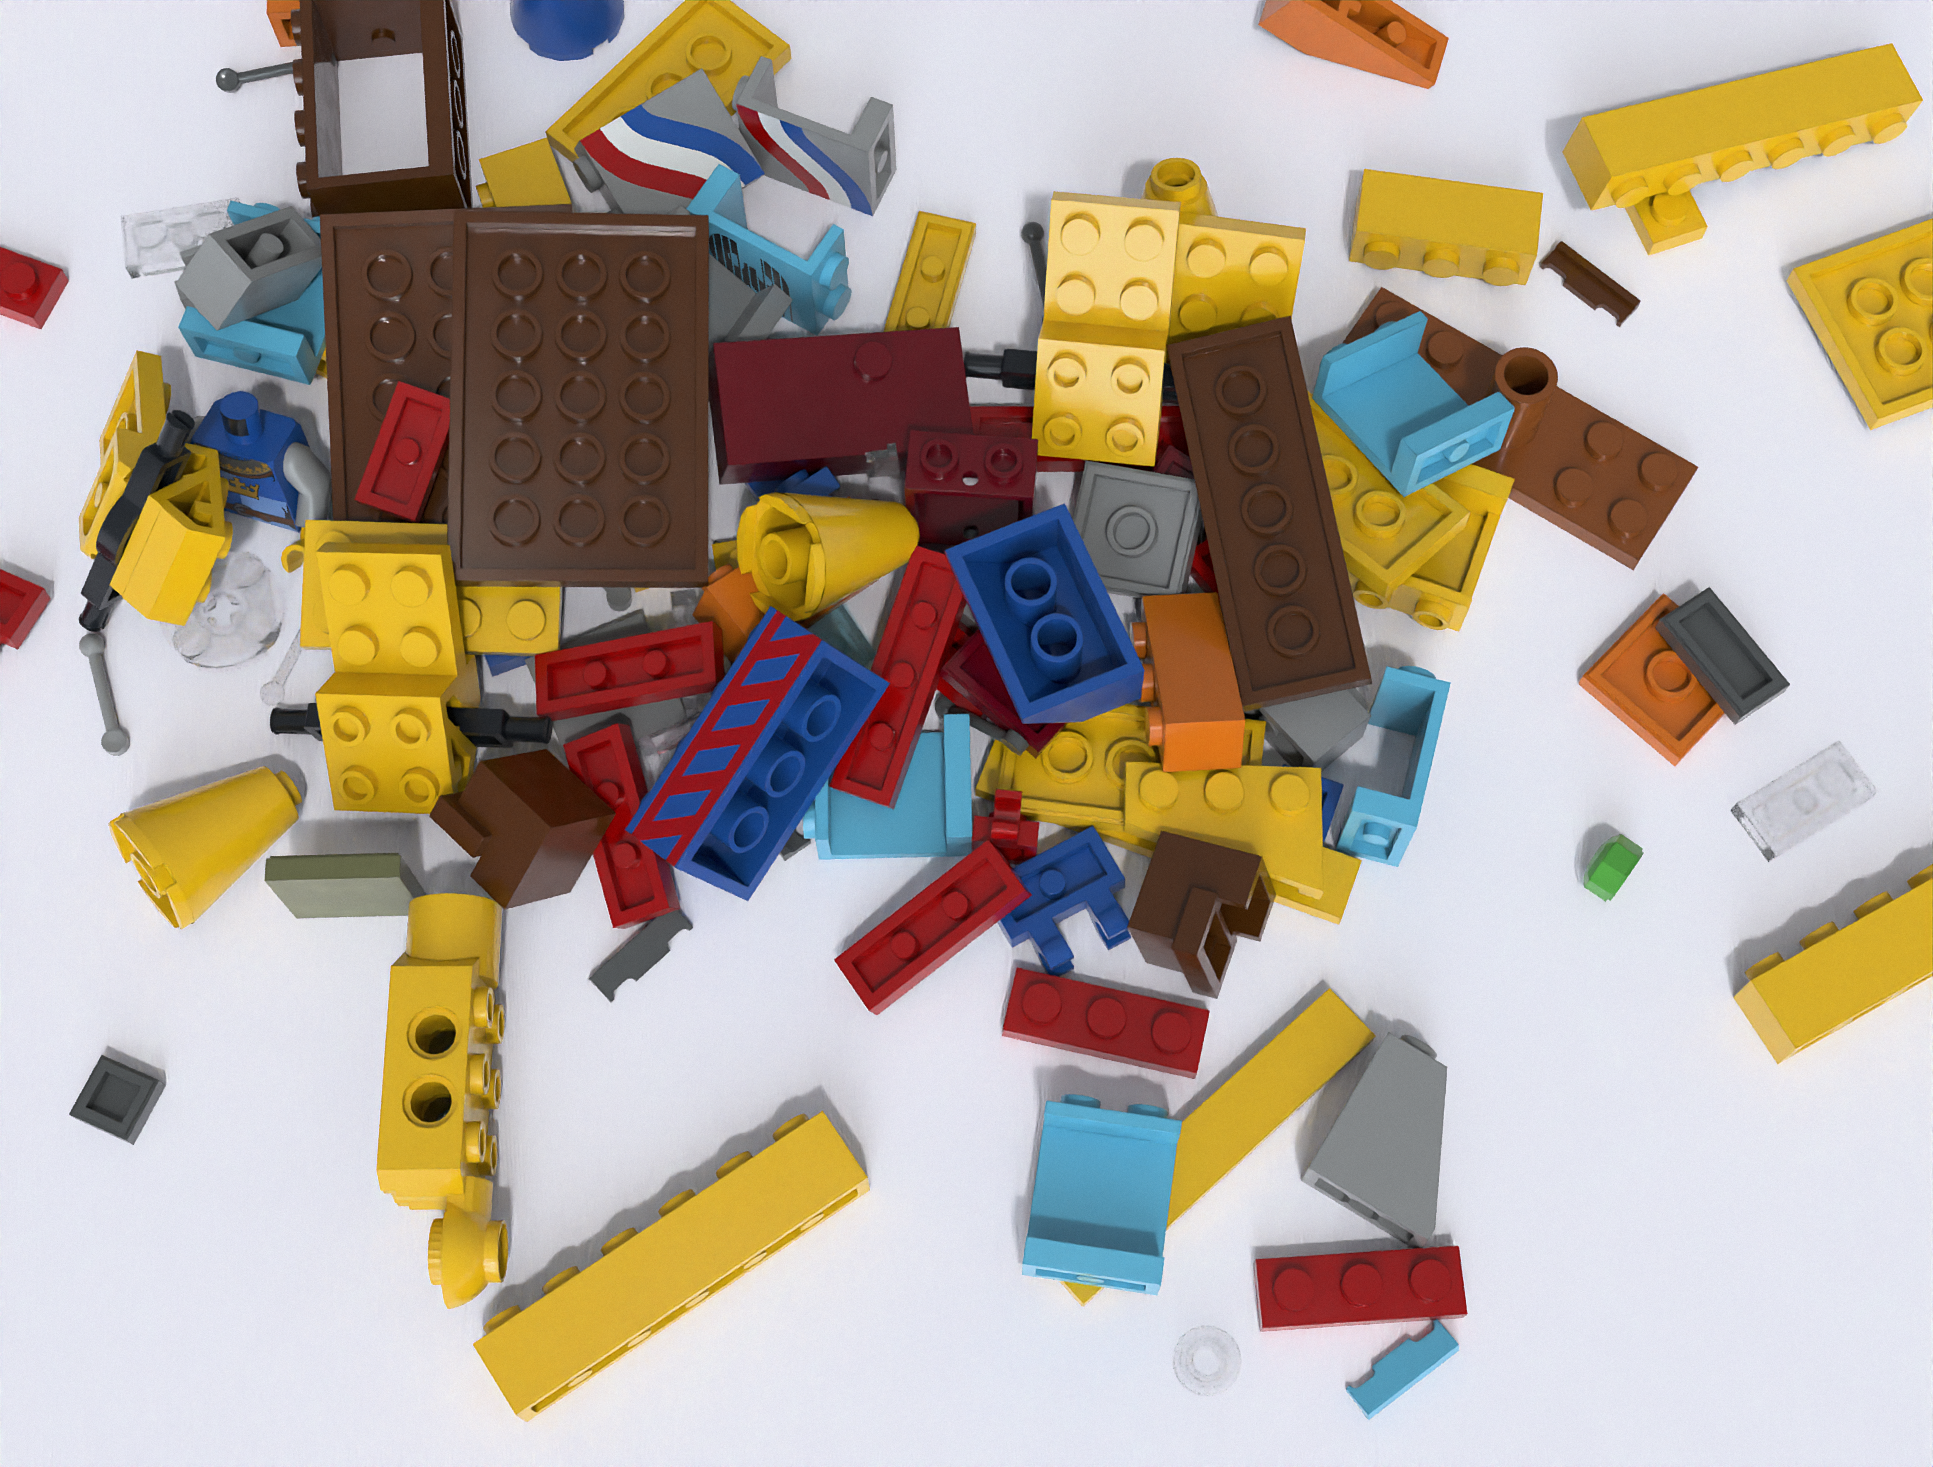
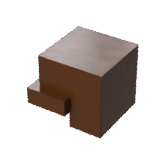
[429,749,616,910]
[1127,831,1276,999]

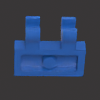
[997,826,1131,977]

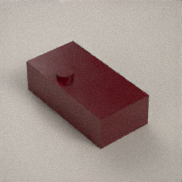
[708,327,974,485]

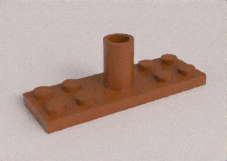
[1343,287,1699,571]

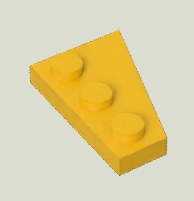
[1124,762,1324,900]

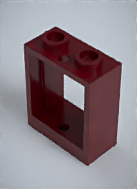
[904,430,1038,554]

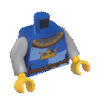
[186,391,331,573]

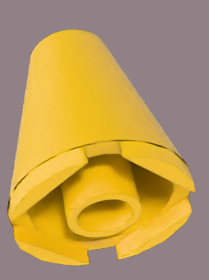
[737,492,919,622]
[108,766,302,930]

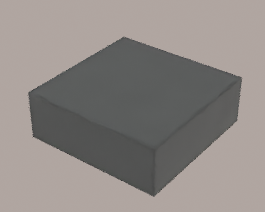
[69,1055,166,1145]

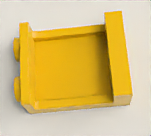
[1348,464,1515,632]

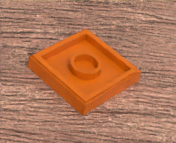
[1578,593,1725,766]

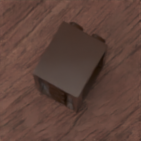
[291,0,473,218]

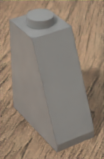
[1301,1032,1447,1249]

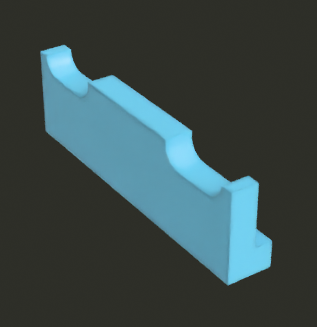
[1346,1319,1459,1420]

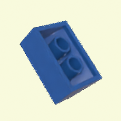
[945,503,1145,724]

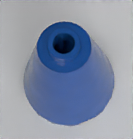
[510,0,625,61]

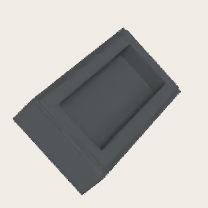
[1655,587,1790,725]

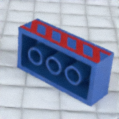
[625,606,890,901]

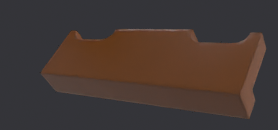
[1540,241,1641,328]

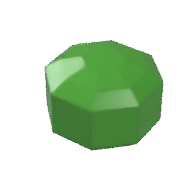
[1583,834,1644,902]

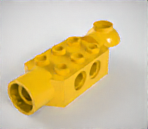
[376,893,508,1309]

